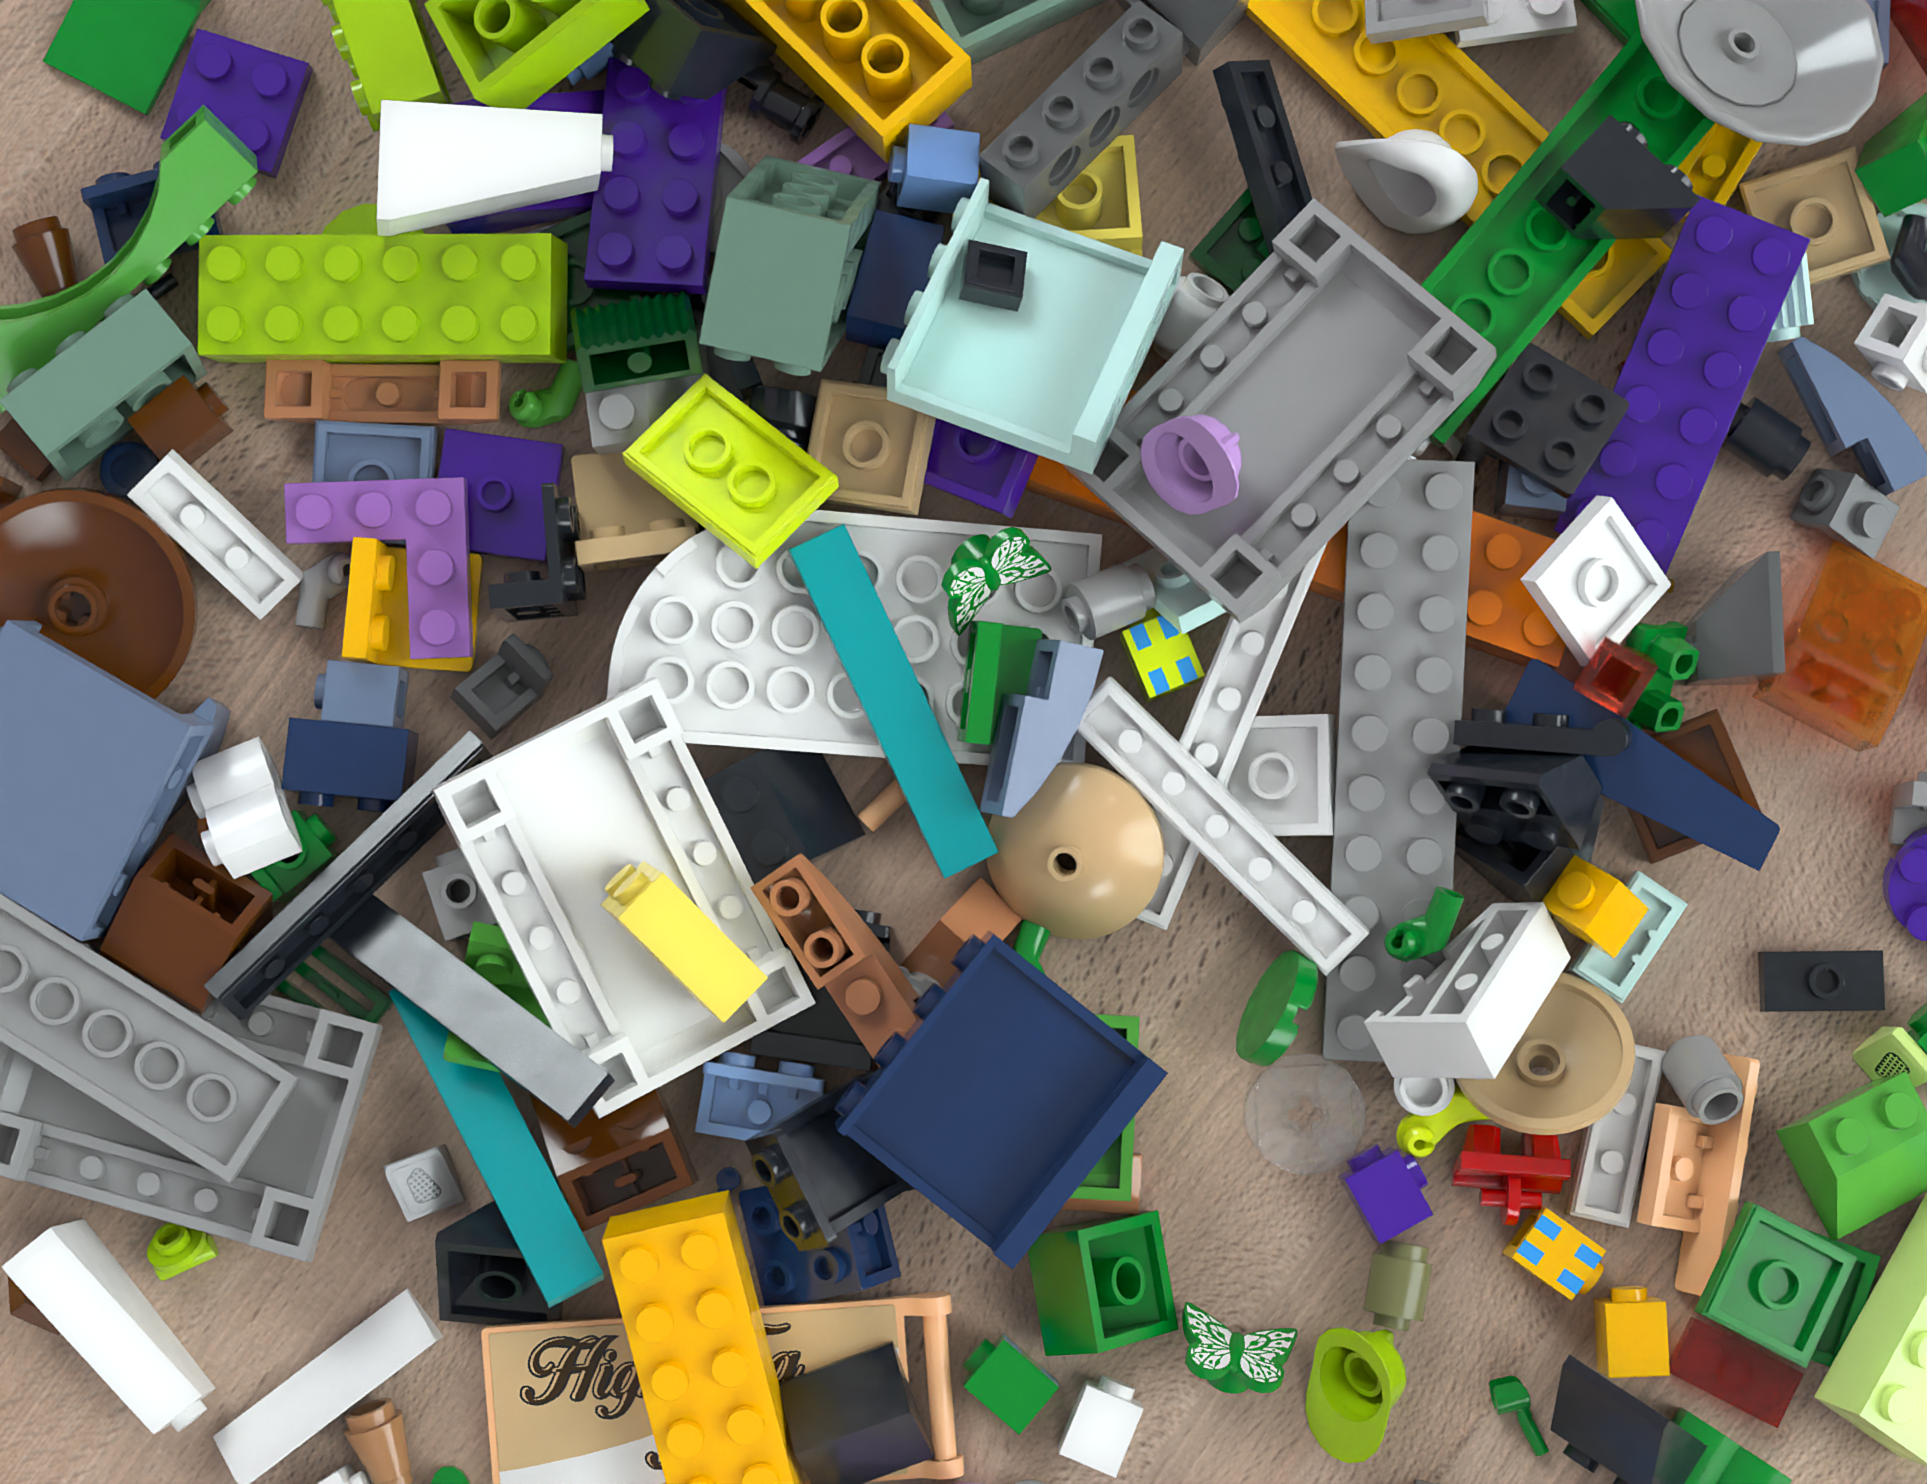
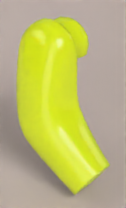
[1396,1084,1491,1158]

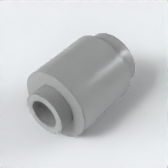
[1062,563,1156,640]
[1661,1035,1744,1125]

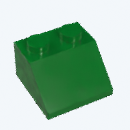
[1028,1210,1179,1356]

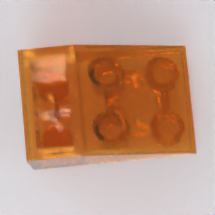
[1752,540,1927,752]

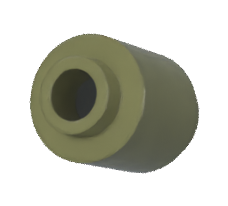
[1363,1240,1433,1331]

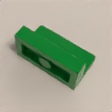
[957,621,1042,745]

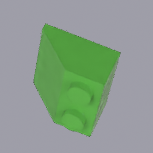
[1776,1071,1927,1241]

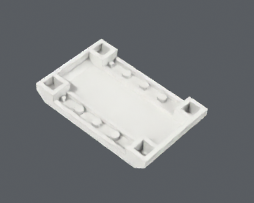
[431,677,815,1119]

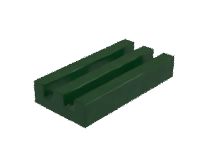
[276,944,394,1024]

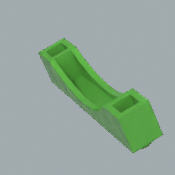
[0,105,258,413]

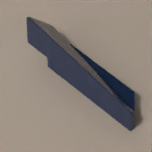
[1505,659,1780,871]

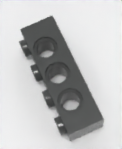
[979,0,1183,218]

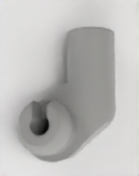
[295,552,351,630]

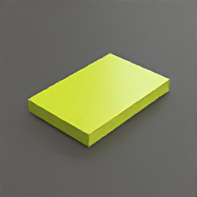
[622,374,839,569]

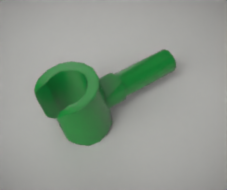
[1488,1376,1549,1456]

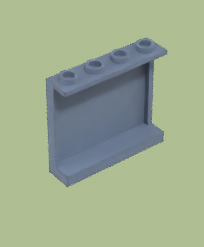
[0,620,215,941]

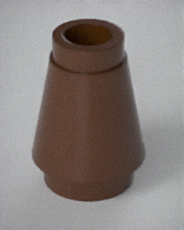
[12,216,78,298]

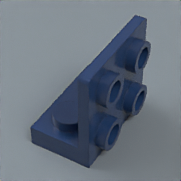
[739,1185,901,1306]

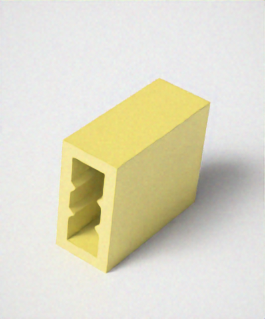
[600,861,768,1023]

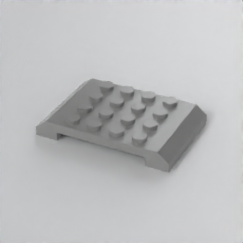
[1063,198,1497,623]
[0,942,383,1262]

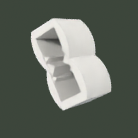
[186,736,302,879]

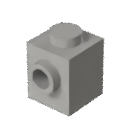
[422,848,499,942]

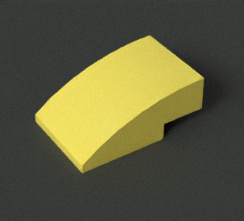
[1034,135,1143,257]

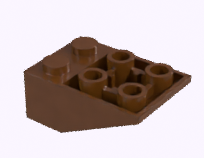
[529,1087,699,1232]

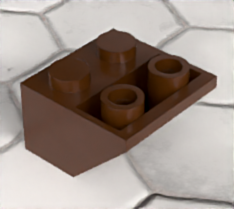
[100,833,273,1016]

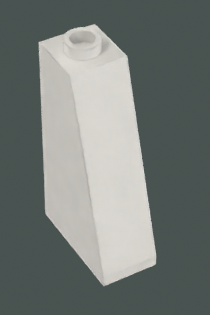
[377,100,613,236]
[1,1219,216,1434]

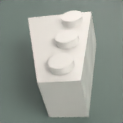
[1364,902,1571,1080]

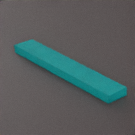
[788,524,999,879]
[389,989,605,1308]

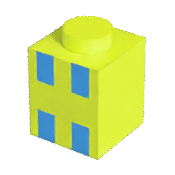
[1119,608,1205,703]

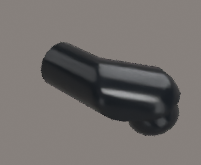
[1890,214,1927,302]

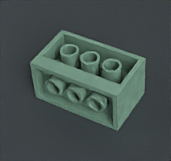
[699,155,881,376]

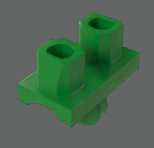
[1602,621,1700,732]

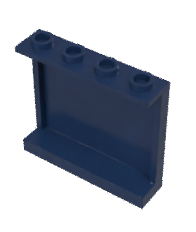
[834,930,1168,1269]

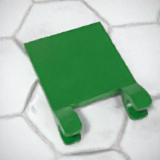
[43,0,211,116]

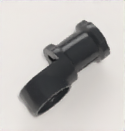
[736,59,825,145]

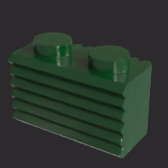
[570,290,703,394]

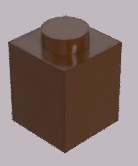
[127,375,233,465]

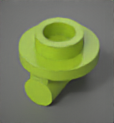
[147,1222,219,1281]

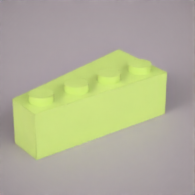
[1814,1193,1927,1467]

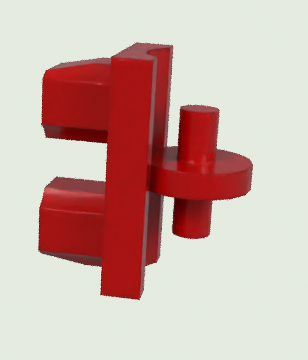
[1451,1124,1571,1226]

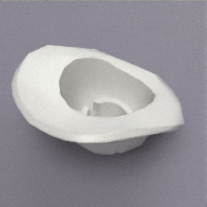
[1335,129,1478,234]

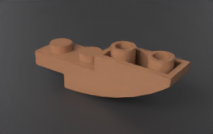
[750,853,919,1067]

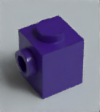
[1338,1144,1434,1244]

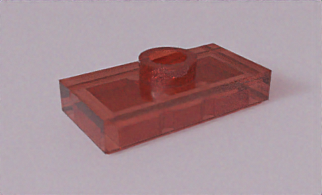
[1669,1316,1804,1428]

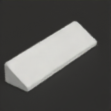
[213,1288,443,1484]

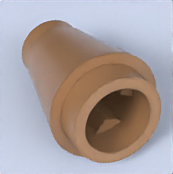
[344,1398,413,1484]

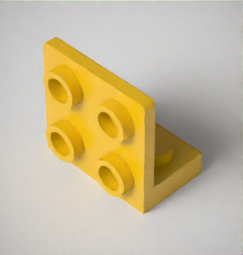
[342,537,484,673]

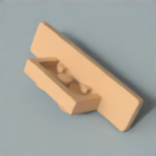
[1636,1054,1760,1296]

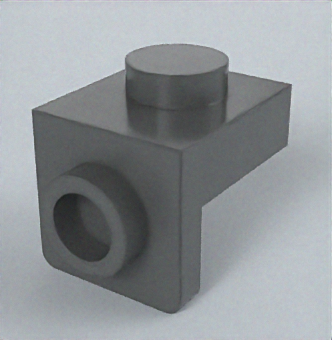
[1790,468,1900,559]
[450,634,553,740]

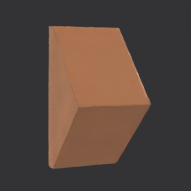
[900,877,1022,988]

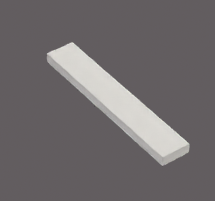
[1077,676,1370,976]

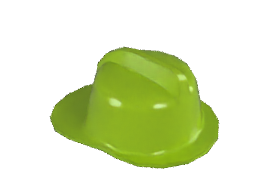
[1305,1327,1407,1464]

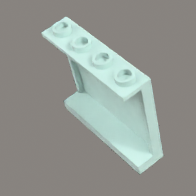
[880,178,1184,474]

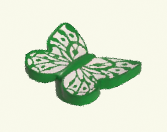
[941,527,1052,636]
[1182,1302,1298,1394]

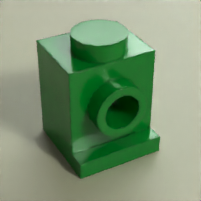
[251,810,339,903]

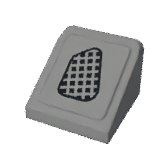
[383,1144,465,1222]

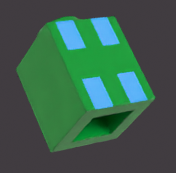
[962,1333,1059,1435]

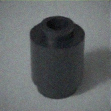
[1721,397,1811,481]

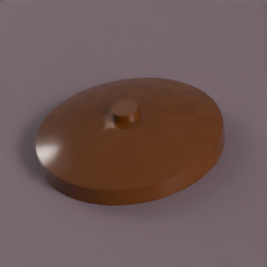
[0,487,198,700]

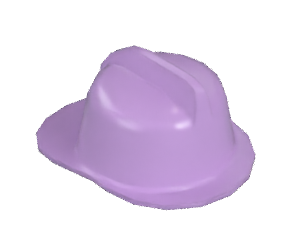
[1140,414,1242,515]

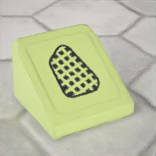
[1852,1026,1927,1088]

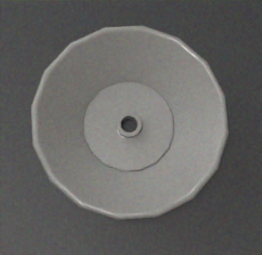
[1635,0,1884,146]

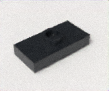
[1758,950,1885,1012]

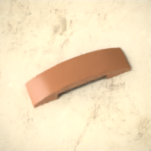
[264,360,501,427]

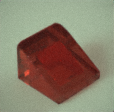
[1573,636,1659,719]

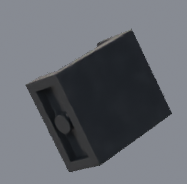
[750,909,892,1071]
[745,1070,916,1251]

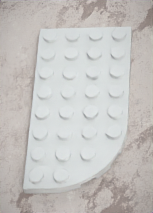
[606,510,1102,765]

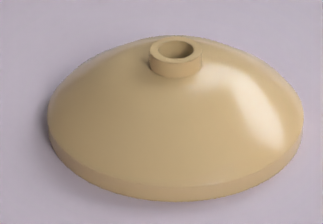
[987,762,1165,939]
[1456,972,1635,1135]

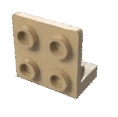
[571,451,700,574]

